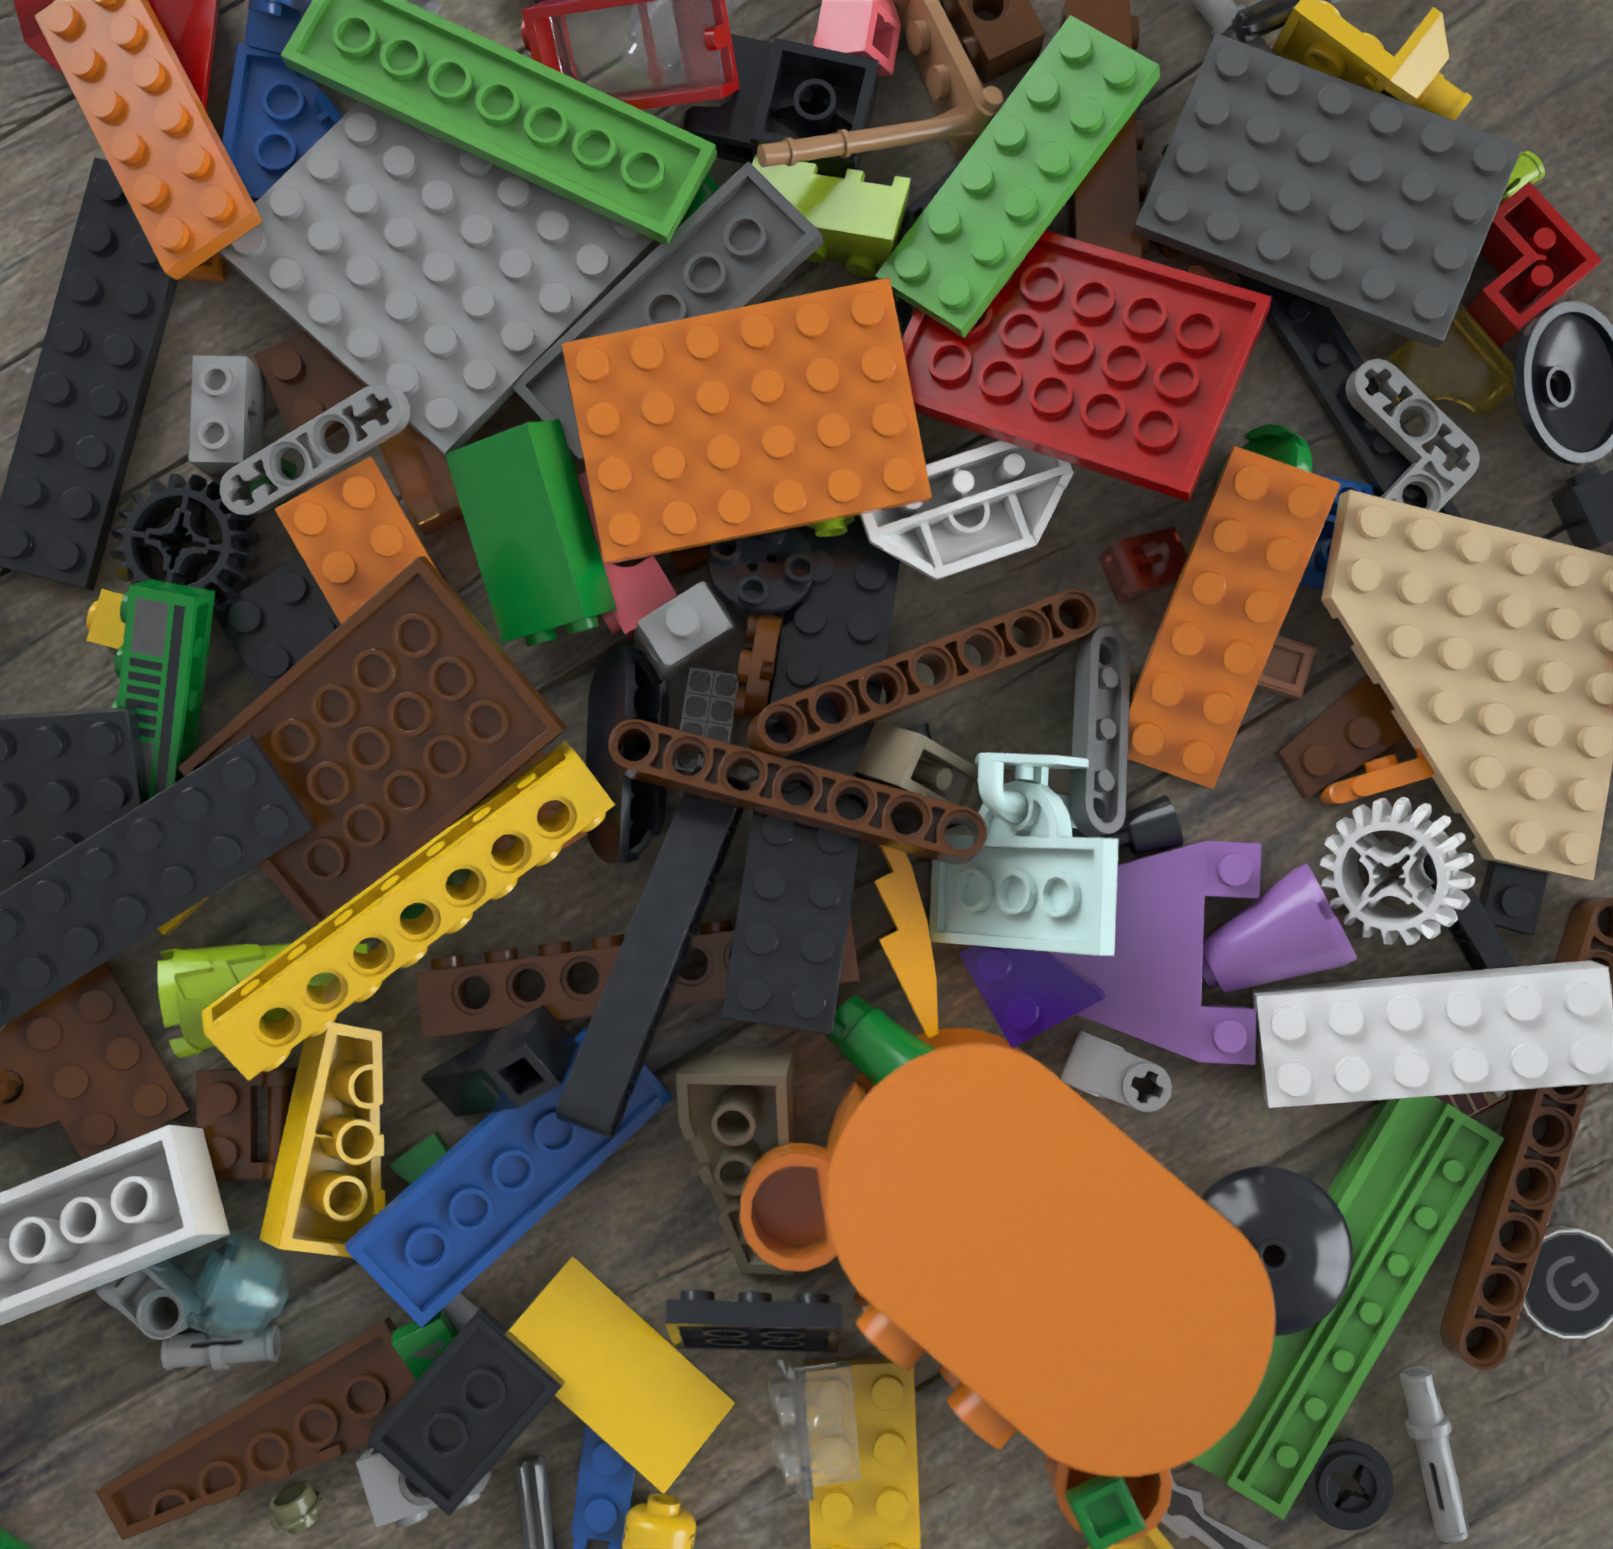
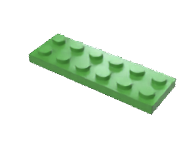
[875,15,1160,338]

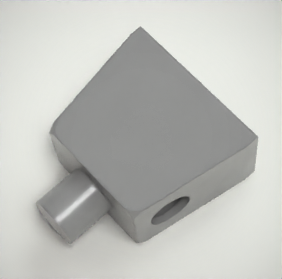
[633,581,746,683]

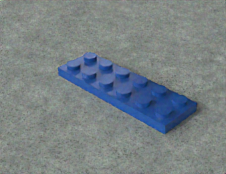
[345,1024,673,1328]

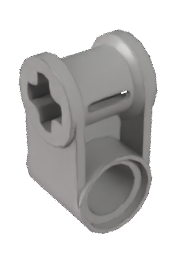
[1060,1030,1172,1112]
[94,1259,205,1340]

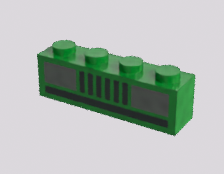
[111,579,215,799]

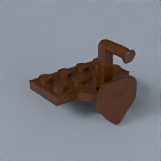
[0,961,191,1160]

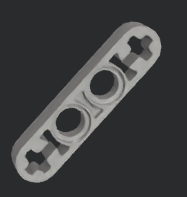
[220,385,411,515]

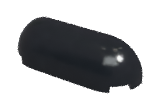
[586,646,669,864]

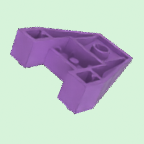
[1042,841,1261,1065]

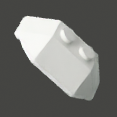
[860,440,1073,581]

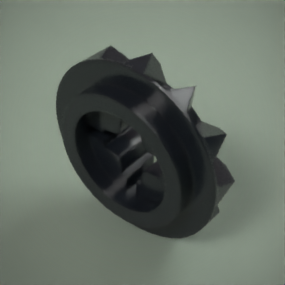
[1304,1437,1394,1530]

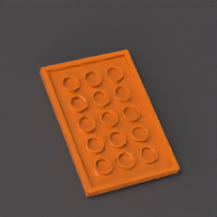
[561,277,932,564]

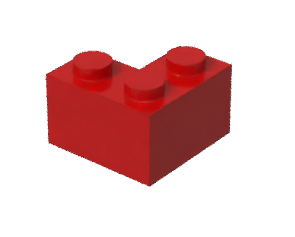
[1464,181,1602,350]

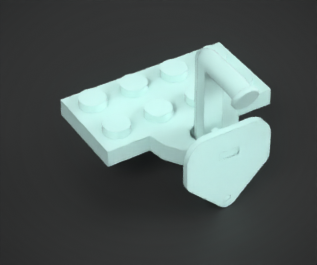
[929,753,1118,956]

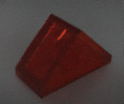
[1098,527,1187,607]

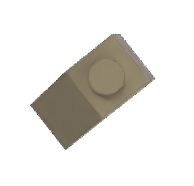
[854,721,979,810]

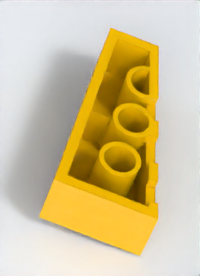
[259,1023,385,1258]

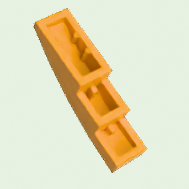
[873,816,938,1039]

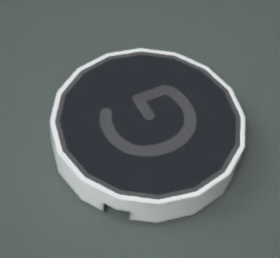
[1521,1226,1613,1339]

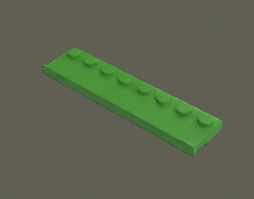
[1189,1096,1505,1520]

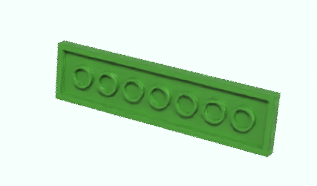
[280,0,717,245]

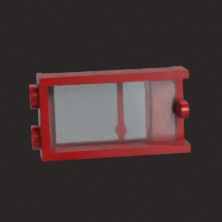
[521,0,740,110]

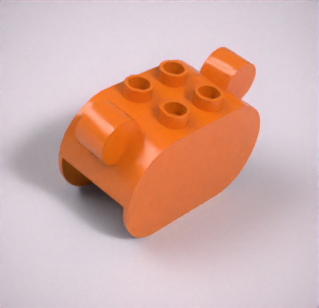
[739,1027,1275,1545]

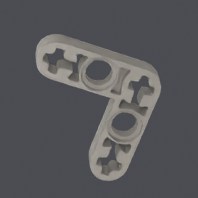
[1345,359,1480,512]

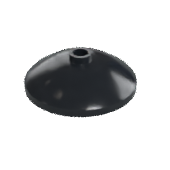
[1513,301,1613,465]
[1200,1166,1353,1336]

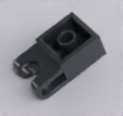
[679,34,879,179]

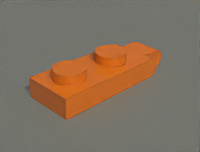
[1320,748,1435,806]

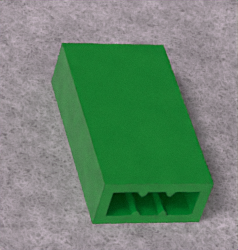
[444,419,617,647]

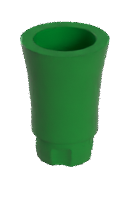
[824,994,936,1086]

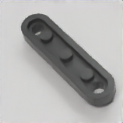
[1070,626,1131,837]

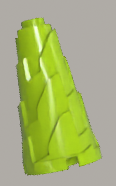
[157,942,386,1058]

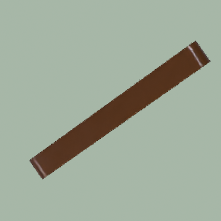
[1440,897,1613,1370]

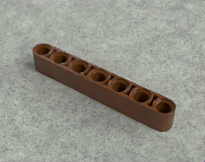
[747,589,1099,758]
[608,719,987,865]

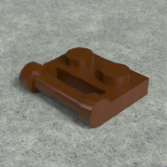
[196,1067,296,1180]

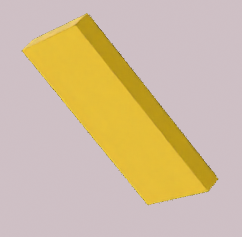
[509,1256,735,1494]

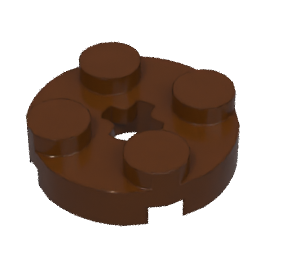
[733,613,783,721]

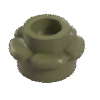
[269,1480,323,1534]

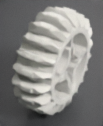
[1319,797,1475,945]

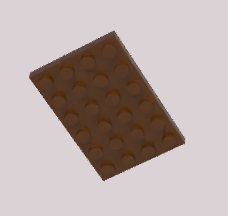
[178,556,568,928]

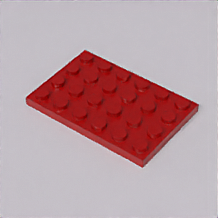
[902,230,1271,502]

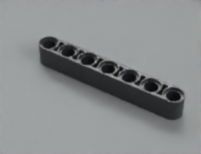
[556,765,750,1138]

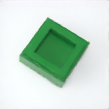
[1064,1475,1147,1549]

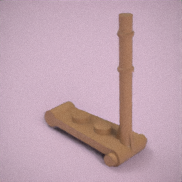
[757,0,1004,167]

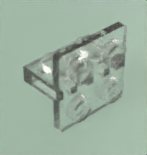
[768,1359,861,1502]

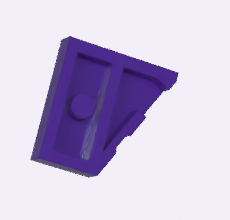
[958,945,1105,1048]

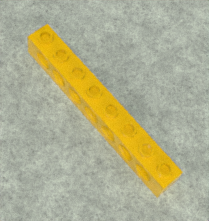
[201,741,615,1081]

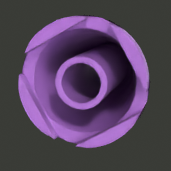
[1202,863,1357,993]

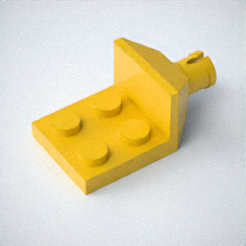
[1272,0,1473,121]

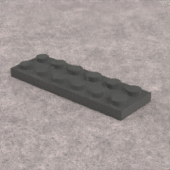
[511,161,824,465]

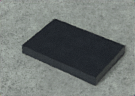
[366,1307,565,1516]

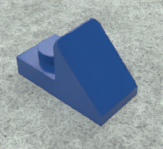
[245,0,312,53]

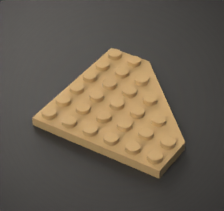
[1321,490,1613,881]

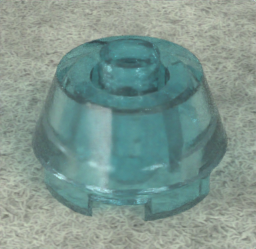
[186,1228,290,1339]

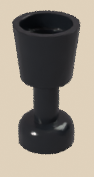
[1072,795,1183,855]

